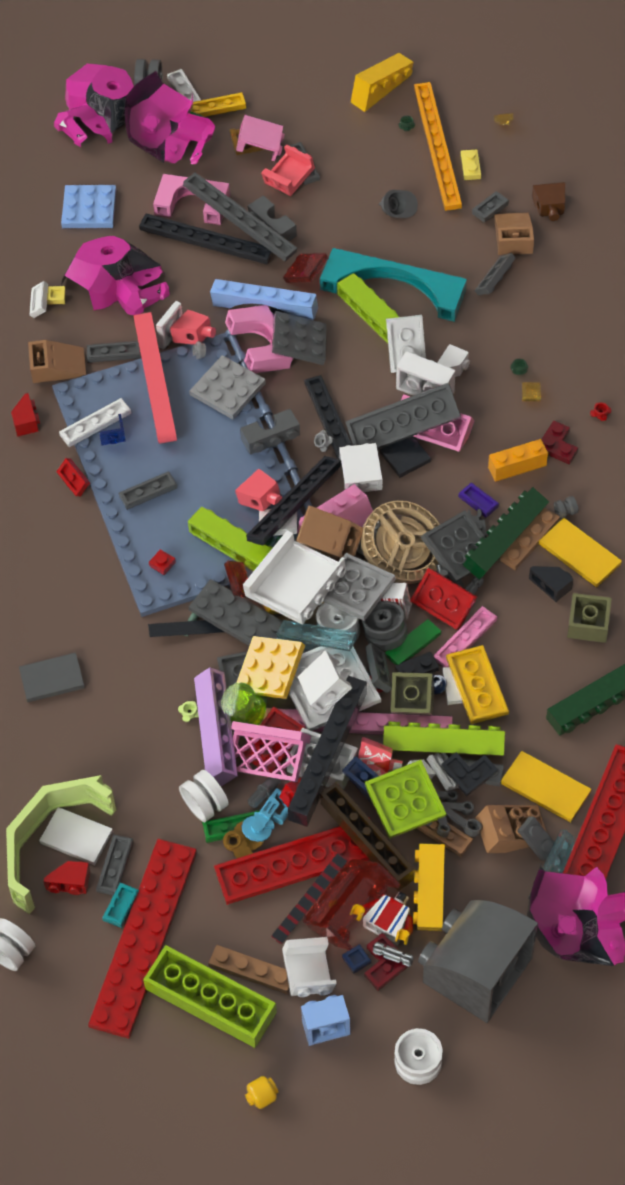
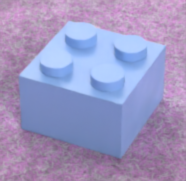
[301,995,350,1046]

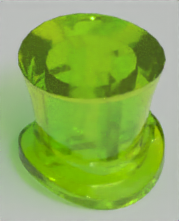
[221,682,266,725]

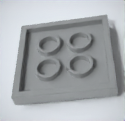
[189,355,266,419]
[323,553,396,621]

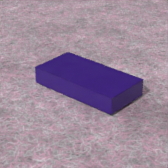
[458,482,499,518]

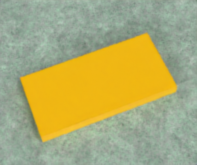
[539,518,622,588]
[446,645,509,724]
[501,751,592,823]

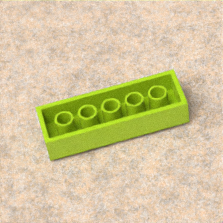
[143,945,277,1048]

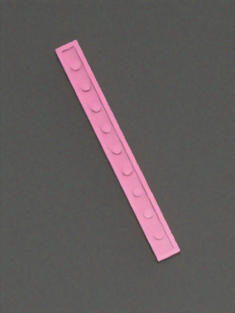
[253,708,452,735]

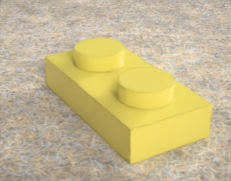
[460,150,481,180]

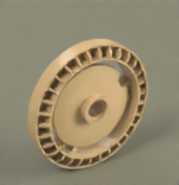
[361,500,440,584]

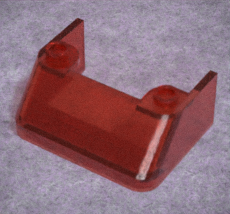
[303,859,401,950]

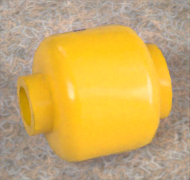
[245,1076,279,1109]

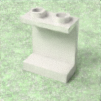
[339,443,382,492]
[298,651,352,714]
[282,937,337,997]

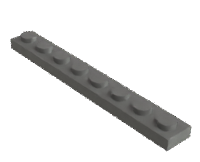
[183,173,297,262]

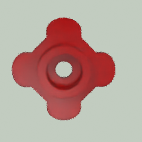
[590,402,612,421]

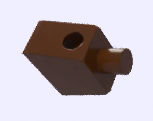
[532,182,565,221]

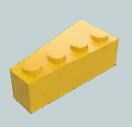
[351,53,414,112]
[413,844,445,931]

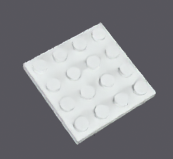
[289,636,381,731]

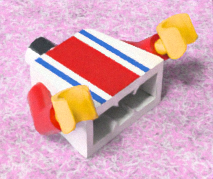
[350,892,413,946]

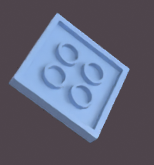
[61,185,116,228]

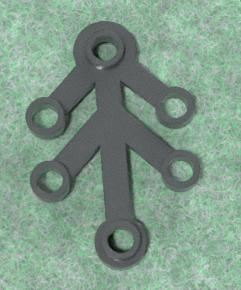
[426,790,482,838]

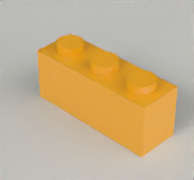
[488,439,548,482]

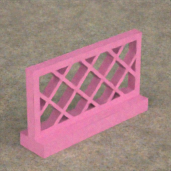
[231,721,311,782]

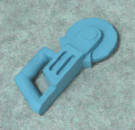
[241,788,288,842]

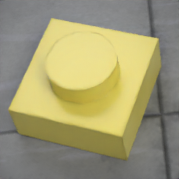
[47,286,66,305]

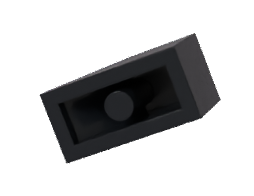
[529,566,573,602]

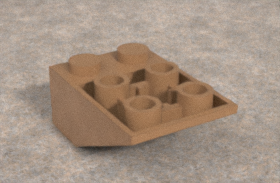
[494,213,534,255]
[28,340,86,383]
[296,506,363,562]
[475,805,547,853]

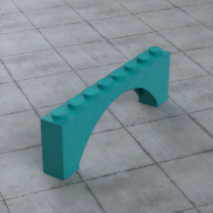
[320,248,467,322]

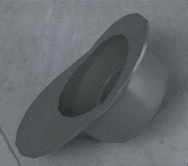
[379,190,418,218]

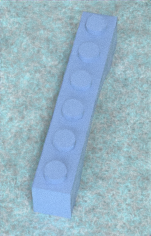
[210,279,318,320]

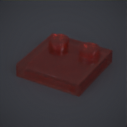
[283,253,329,283]

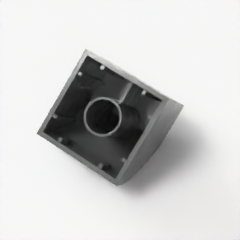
[418,900,538,1023]

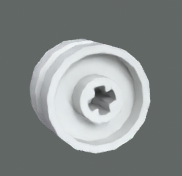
[316,602,360,644]
[179,770,229,823]
[0,918,36,971]
[395,1028,443,1085]

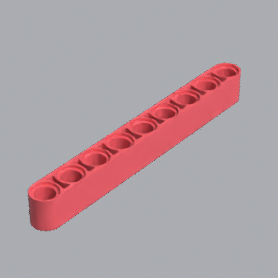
[133,312,177,444]

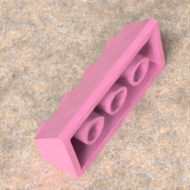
[401,394,475,452]
[297,484,373,534]

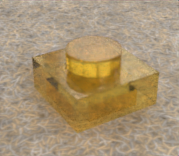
[494,113,514,125]
[522,382,541,401]

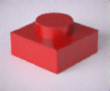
[149,549,176,575]

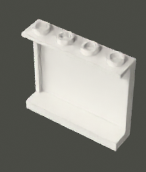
[243,531,346,625]

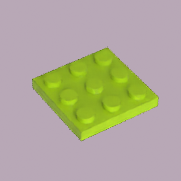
[365,760,446,839]

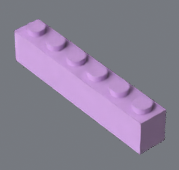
[194,667,238,786]

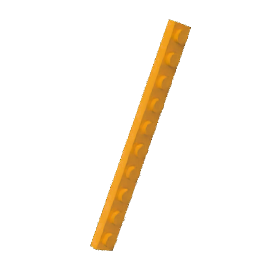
[414,82,462,211]

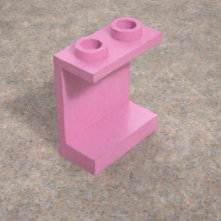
[236,115,285,162]

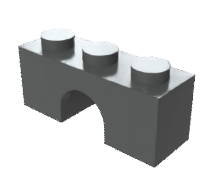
[248,195,297,241]
[240,409,300,455]

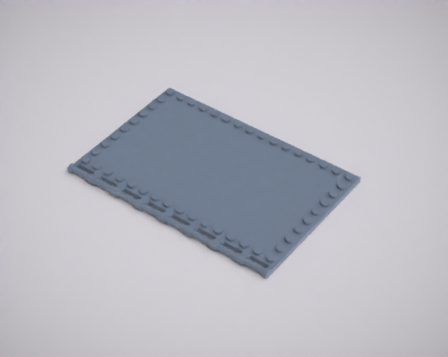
[52,330,313,617]

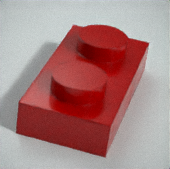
[56,458,90,497]

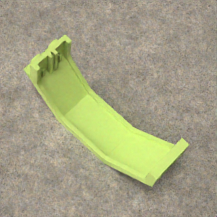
[6,775,116,914]

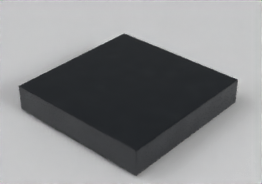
[380,436,431,478]

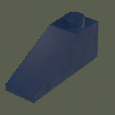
[342,756,379,806]

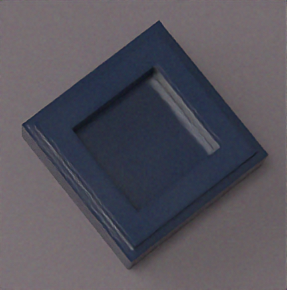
[342,944,371,974]

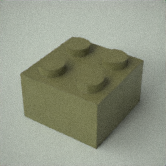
[567,593,612,643]
[391,672,435,716]

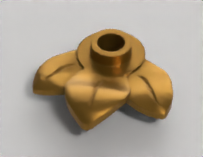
[223,821,264,858]

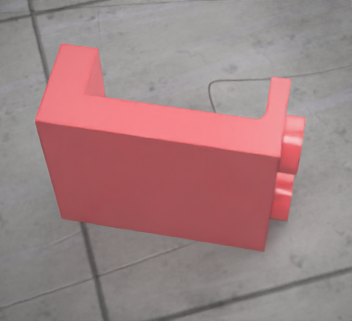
[261,145,315,196]

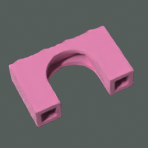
[153,174,230,225]
[225,305,294,373]

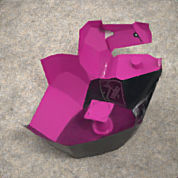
[54,63,134,147]
[125,71,215,164]
[61,236,170,315]
[527,863,625,966]

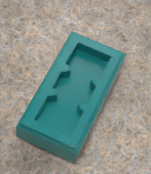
[102,883,139,928]

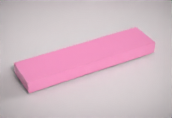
[433,606,497,667]

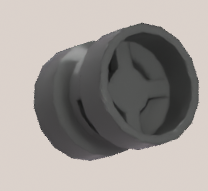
[554,496,579,519]

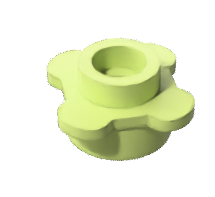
[178,701,199,722]

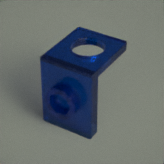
[99,414,126,446]

